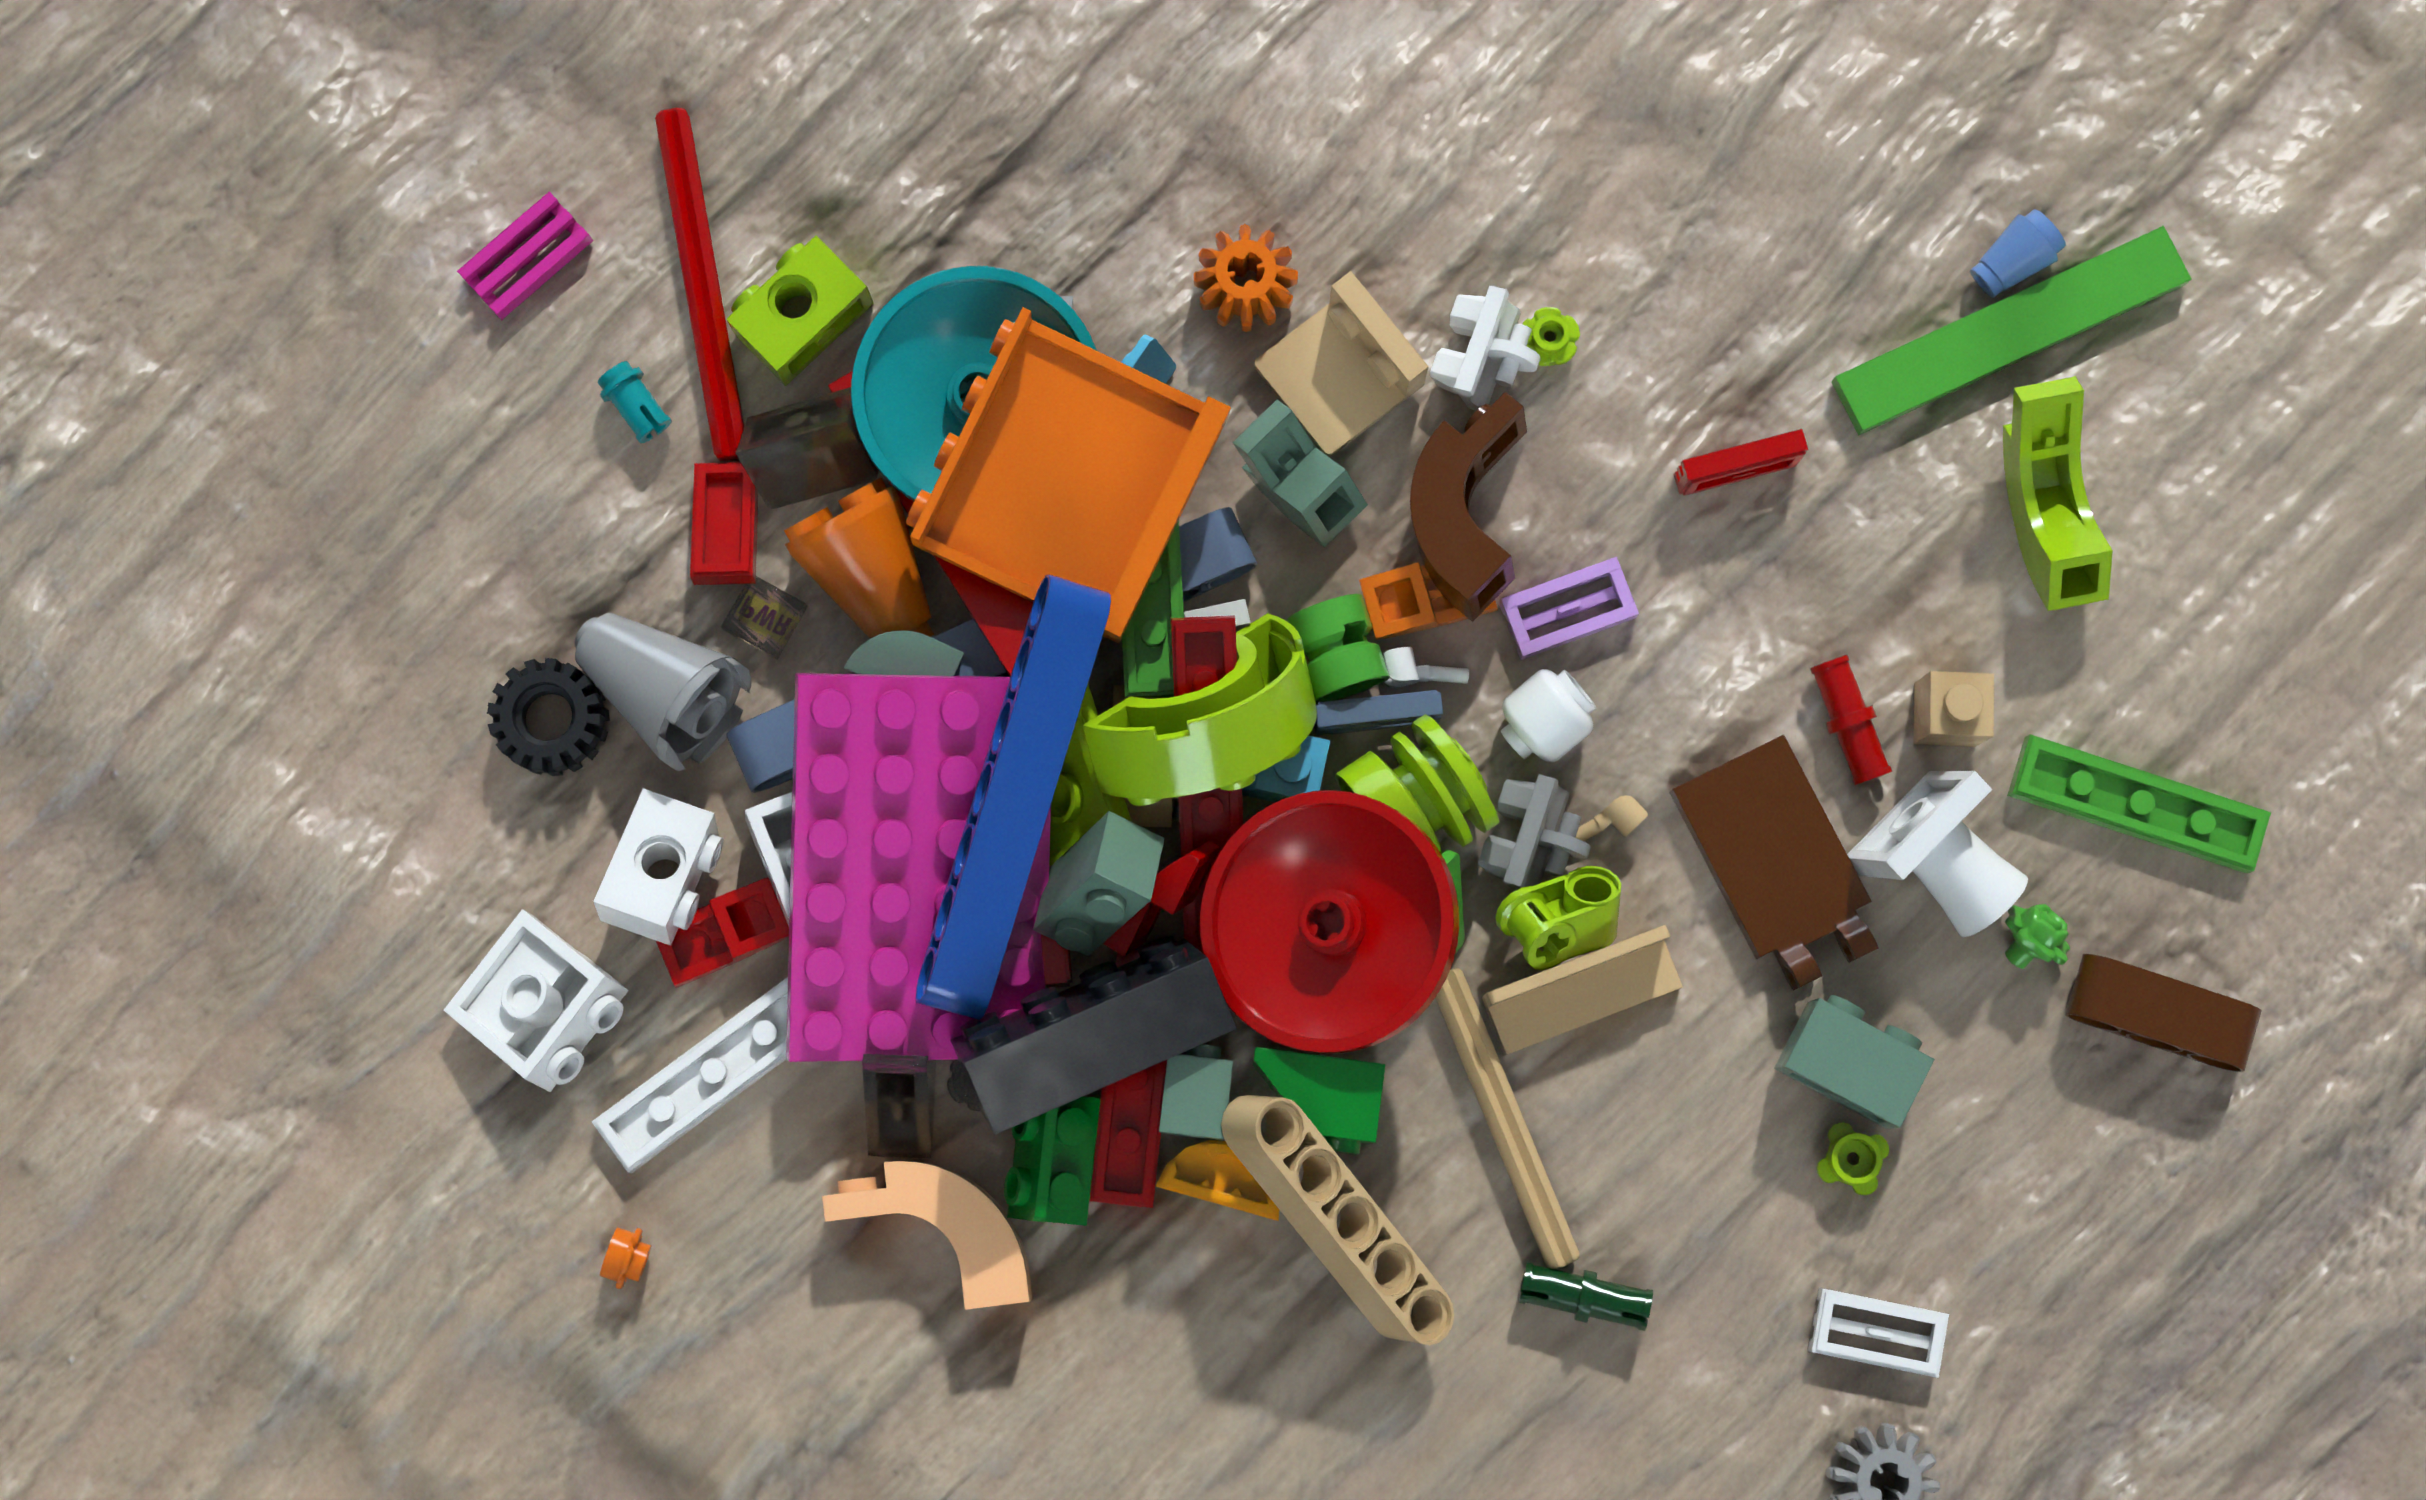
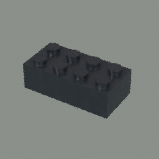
[950,936,1237,1135]

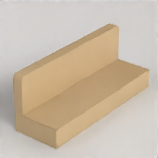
[1482,925,1683,1056]

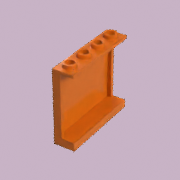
[906,307,1231,644]

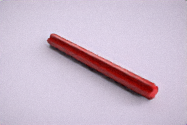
[655,107,749,461]

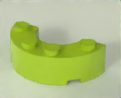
[1082,613,1317,806]

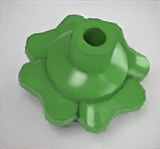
[2005,904,2070,969]

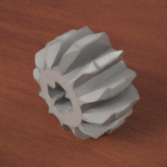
[1826,1423,1940,1500]

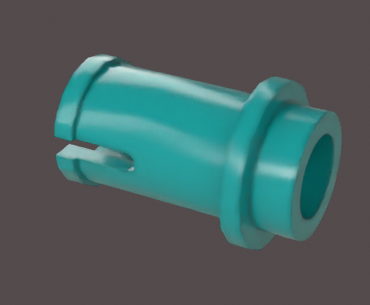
[597,361,672,444]

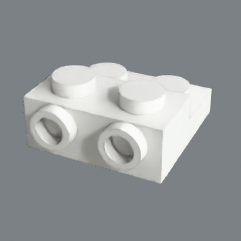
[444,909,629,1092]

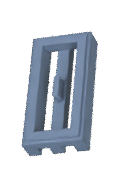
[1315,690,1443,736]

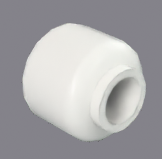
[1501,669,1596,762]

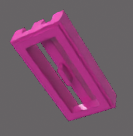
[457,191,593,321]

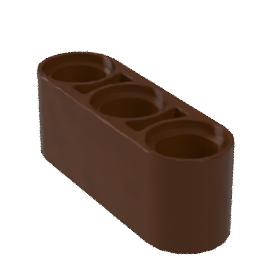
[2065,954,2262,1072]

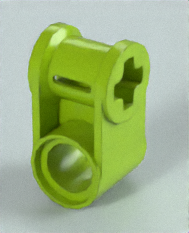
[1495,866,1621,970]

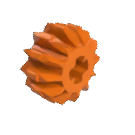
[1193,224,1298,333]

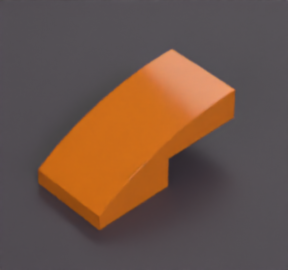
[1359,562,1498,640]

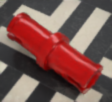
[1810,654,1892,785]

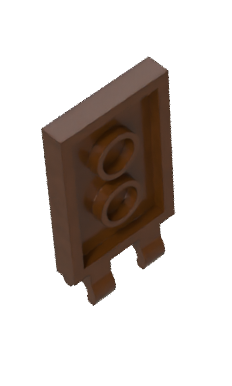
[1669,734,1879,991]

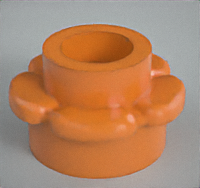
[600,1227,652,1289]

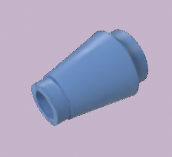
[1970,209,2066,298]

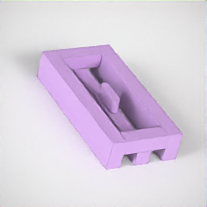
[1499,557,1639,660]

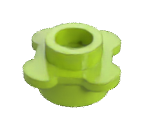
[1816,1122,1889,1195]

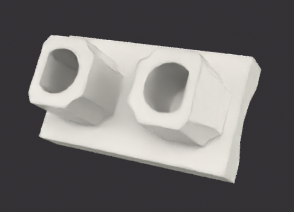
[1430,286,1541,411]

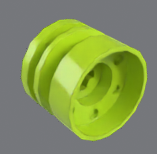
[1335,714,1500,854]

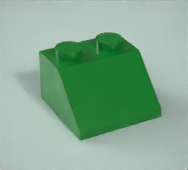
[1253,1047,1386,1155]

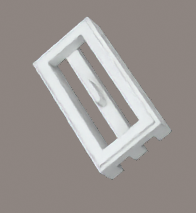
[1808,1288,1949,1378]

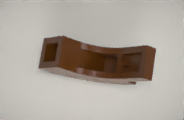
[1410,392,1527,622]

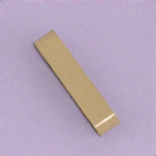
[1221,1095,1454,1345]

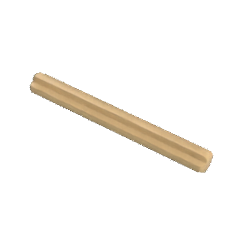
[1435,968,1579,1269]

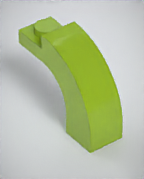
[2003,376,2113,611]

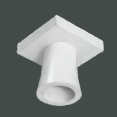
[1847,771,2028,937]

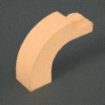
[822,1161,1033,1310]

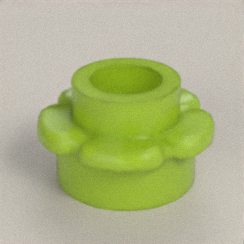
[1522,307,1580,366]

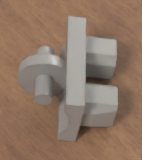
[1478,774,1591,891]

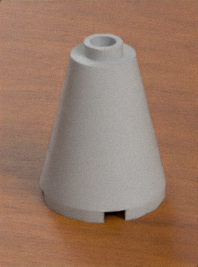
[575,613,752,771]

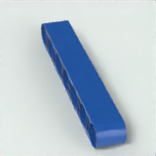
[915,574,1111,1020]

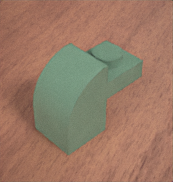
[1232,400,1368,548]
[844,630,964,676]

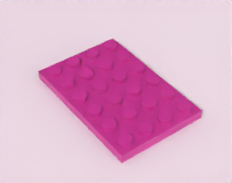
[786,673,1051,1062]

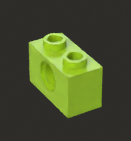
[726,235,874,387]

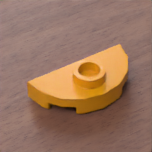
[1155,1140,1279,1221]

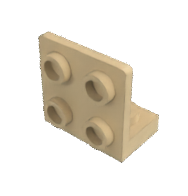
[1254,271,1429,457]

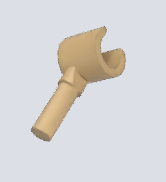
[1575,795,1648,841]

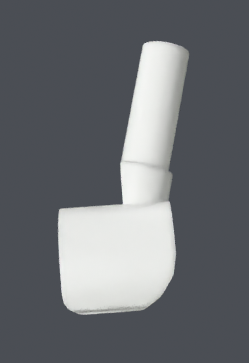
[1383,647,1469,688]

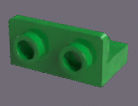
[1004,1096,1101,1226]

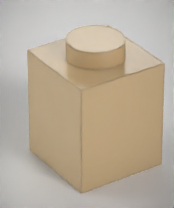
[1913,671,1994,747]

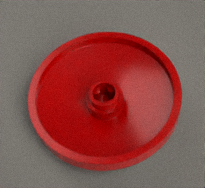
[1200,790,1459,1053]

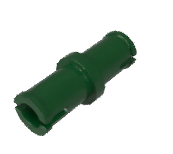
[1518,1262,1653,1331]

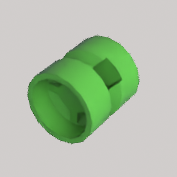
[1286,594,1390,704]

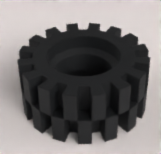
[487,658,610,776]

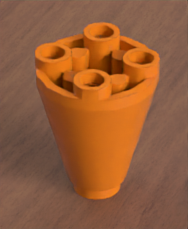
[784,477,934,639]

